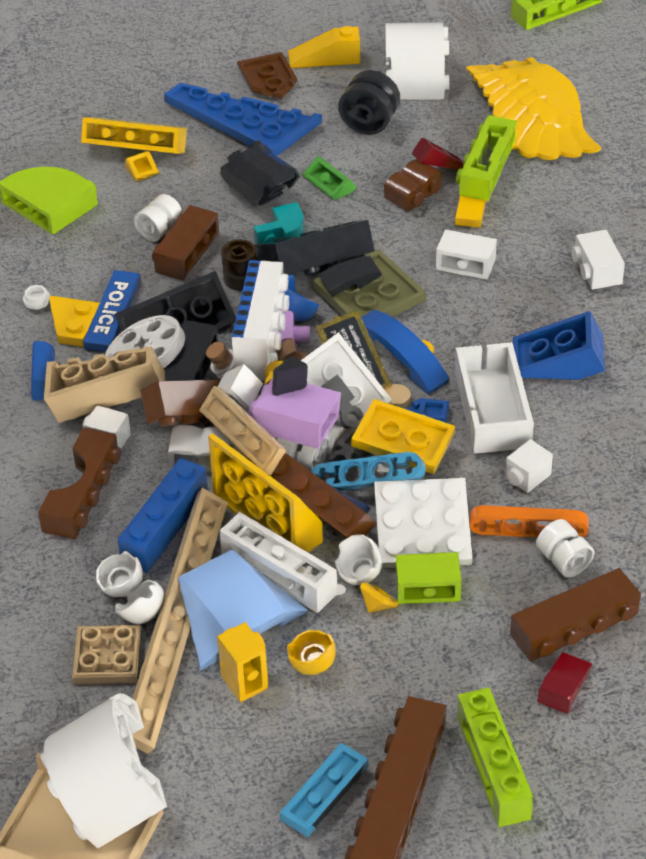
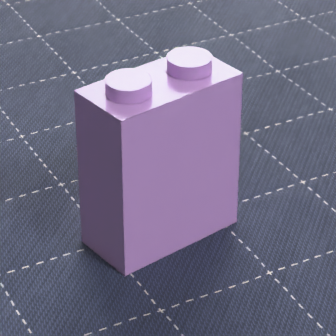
[249,378,341,449]

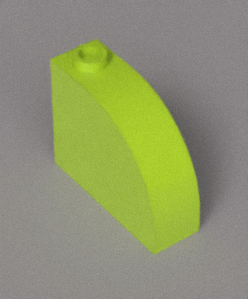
[0,167,98,235]

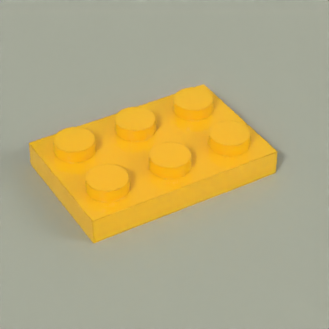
[351,399,456,474]

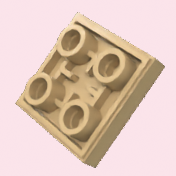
[72,625,142,684]

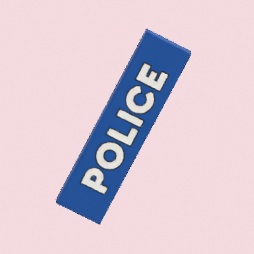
[83,270,141,352]

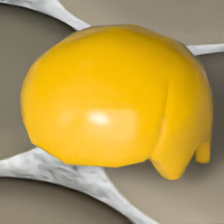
[287,630,336,675]

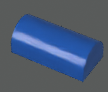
[31,341,55,400]

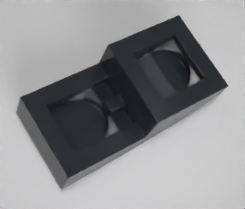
[318,256,382,297]

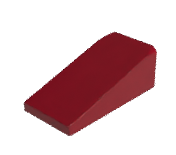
[412,137,463,170]
[537,652,592,714]

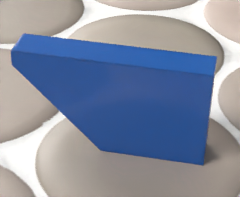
[406,398,450,423]

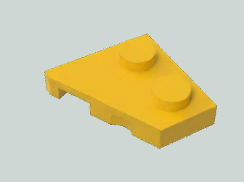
[49,295,100,347]

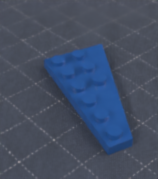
[164,83,322,156]

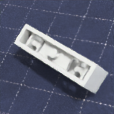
[220,512,337,613]

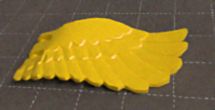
[466,57,601,160]

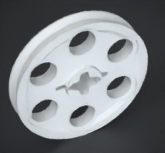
[105,315,185,368]

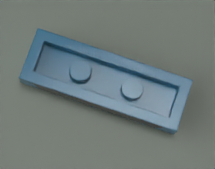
[280,743,369,838]

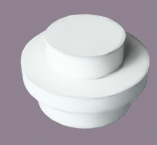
[23,285,50,310]

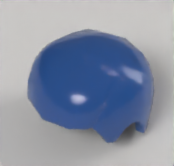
[284,288,319,322]

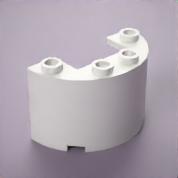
[385,22,449,100]
[40,693,167,848]

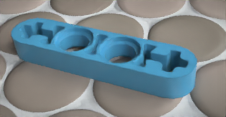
[311,452,426,491]

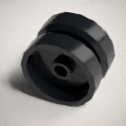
[338,70,400,135]

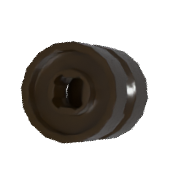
[221,239,257,290]

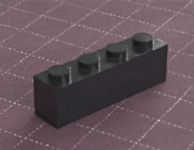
[164,320,218,381]

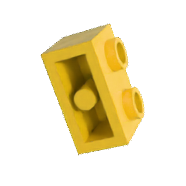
[217,622,268,703]

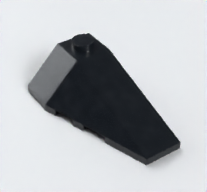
[115,271,236,332]

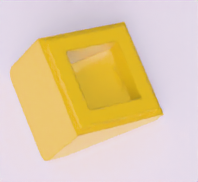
[124,151,159,182]

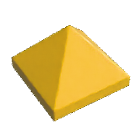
[360,582,399,613]

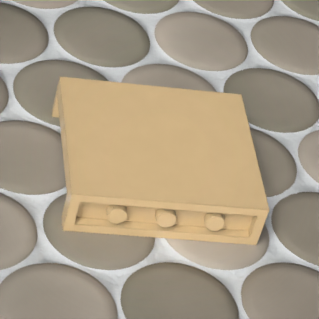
[0,753,164,859]

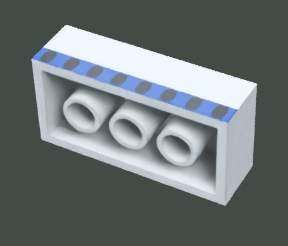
[232,260,289,381]

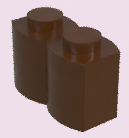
[384,159,442,211]

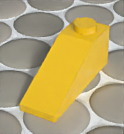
[288,26,361,68]

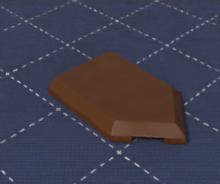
[237,52,297,100]

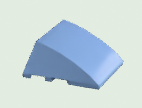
[178,550,308,670]

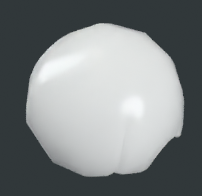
[335,535,383,585]
[96,551,143,597]
[115,580,164,625]

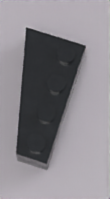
[254,220,375,277]

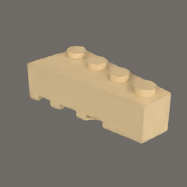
[44,346,165,423]

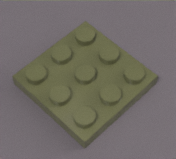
[313,249,426,320]

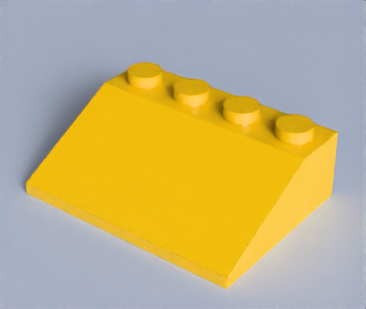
[208,433,323,553]

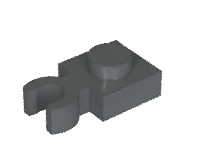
[321,374,364,429]
[329,426,369,473]

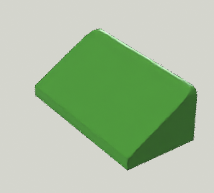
[302,155,357,200]

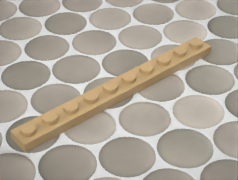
[132,488,228,754]

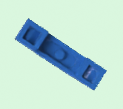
[357,310,449,395]

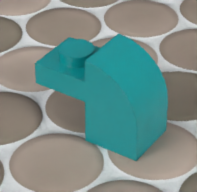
[254,202,304,244]

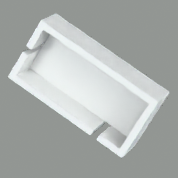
[455,342,534,454]

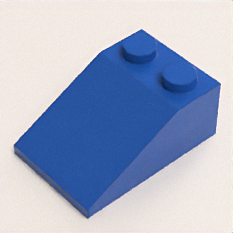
[513,311,605,380]

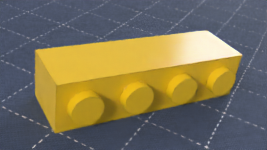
[81,117,187,154]

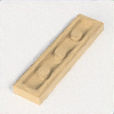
[199,386,286,475]

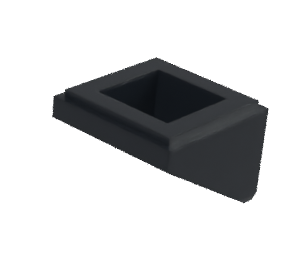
[272,357,308,396]

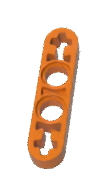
[469,505,589,538]

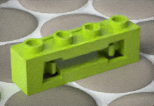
[510,0,602,30]
[456,115,517,201]
[457,687,533,828]

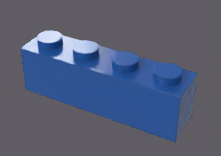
[118,458,208,573]

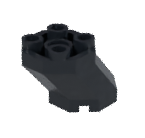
[220,140,300,206]

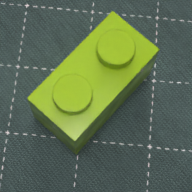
[396,552,462,604]

